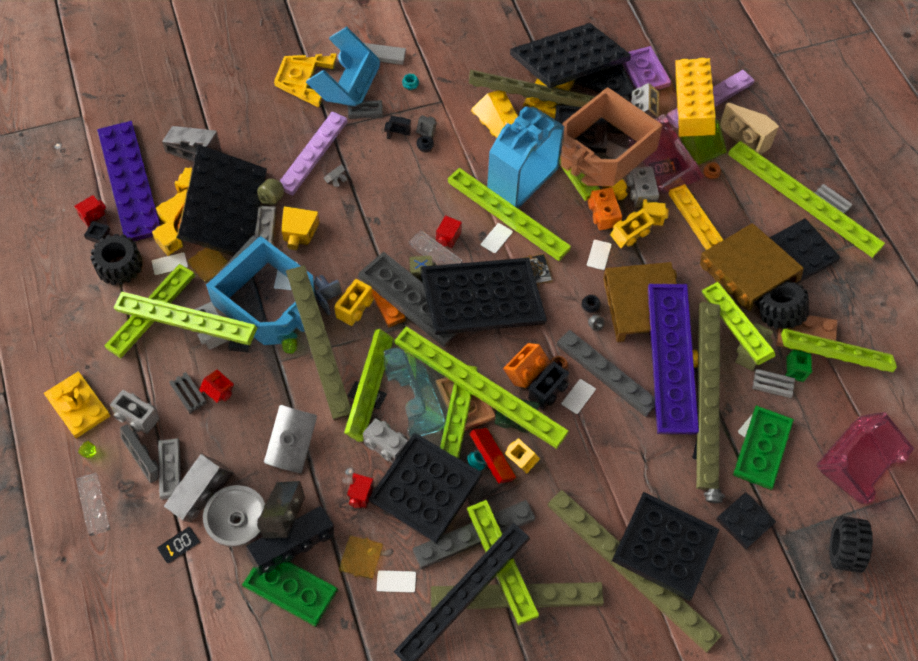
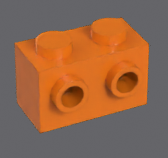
[588,188,622,231]
[503,343,551,388]

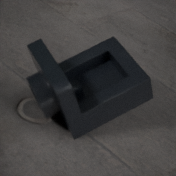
[384,115,412,139]

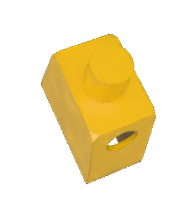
[282,206,320,250]

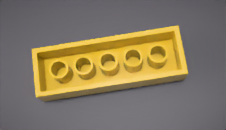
[676,58,716,137]

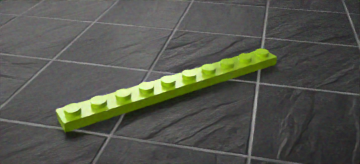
[728,141,885,258]
[394,326,569,449]

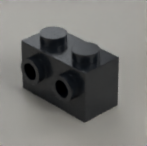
[528,362,569,410]

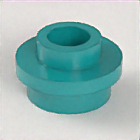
[402,73,419,90]
[467,451,486,470]

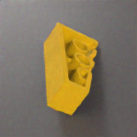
[471,90,518,138]

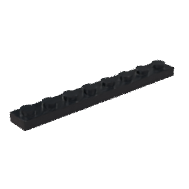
[393,523,530,661]

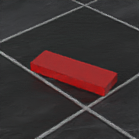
[470,428,516,484]

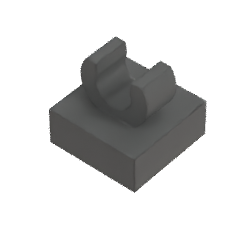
[416,115,437,138]

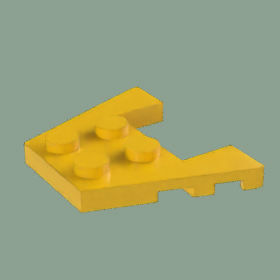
[274,53,337,107]

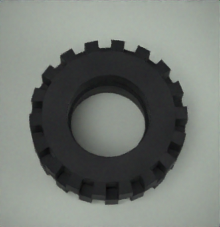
[90,234,143,285]
[759,281,809,329]
[829,516,873,573]

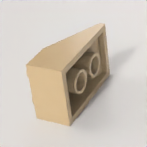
[719,103,779,155]

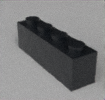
[246,506,334,575]

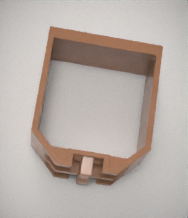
[560,87,663,186]

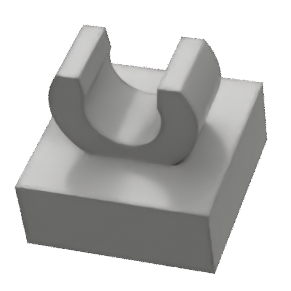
[324,164,347,188]

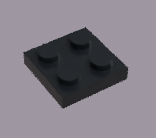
[716,492,776,550]

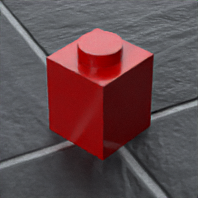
[436,215,462,248]

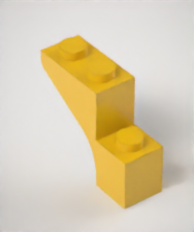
[152,189,187,256]

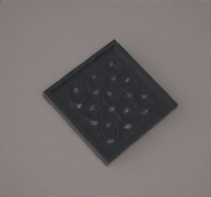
[368,432,482,544]
[612,492,720,601]

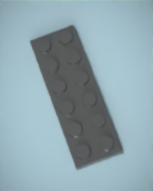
[358,252,458,347]

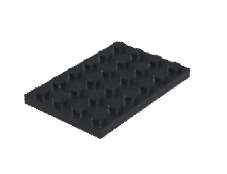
[510,23,631,88]
[176,145,267,256]
[420,258,547,335]

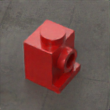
[74,195,106,227]
[199,369,234,403]
[347,473,374,508]

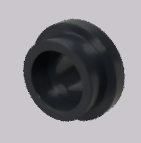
[416,136,434,153]
[582,295,601,313]

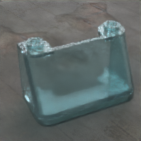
[383,348,445,439]

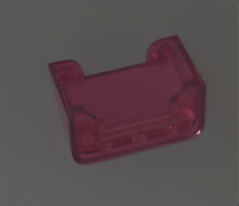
[628,114,704,194]
[816,412,914,504]

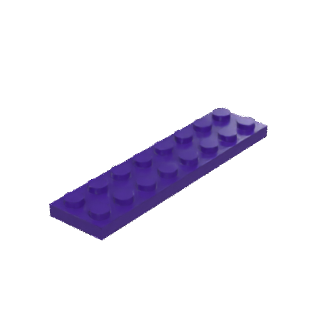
[97,121,160,242]
[648,284,699,434]

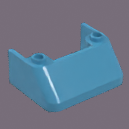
[306,27,380,106]

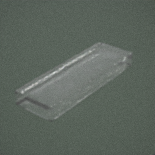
[409,230,463,265]
[76,472,111,536]

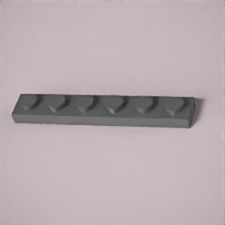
[557,330,655,417]
[412,500,535,569]

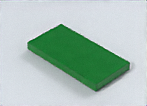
[733,405,794,490]
[242,562,338,627]

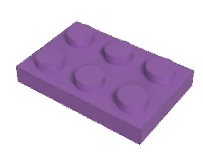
[622,46,671,90]

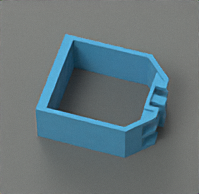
[487,106,565,209]
[206,236,317,345]

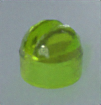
[281,338,297,354]
[78,440,96,458]

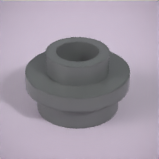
[704,489,725,503]

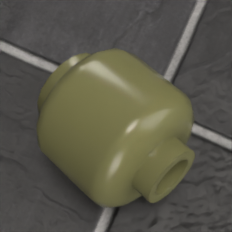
[257,179,284,205]

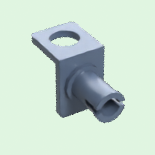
[314,275,342,316]

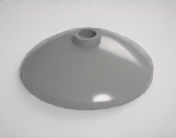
[203,485,267,547]

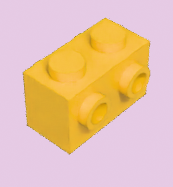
[610,208,655,248]
[334,279,373,326]

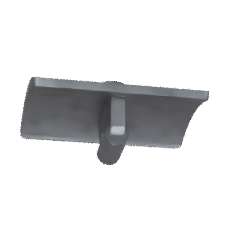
[264,405,317,473]

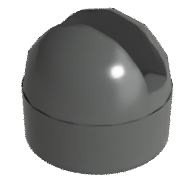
[588,315,605,331]

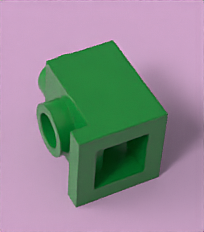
[785,349,812,382]

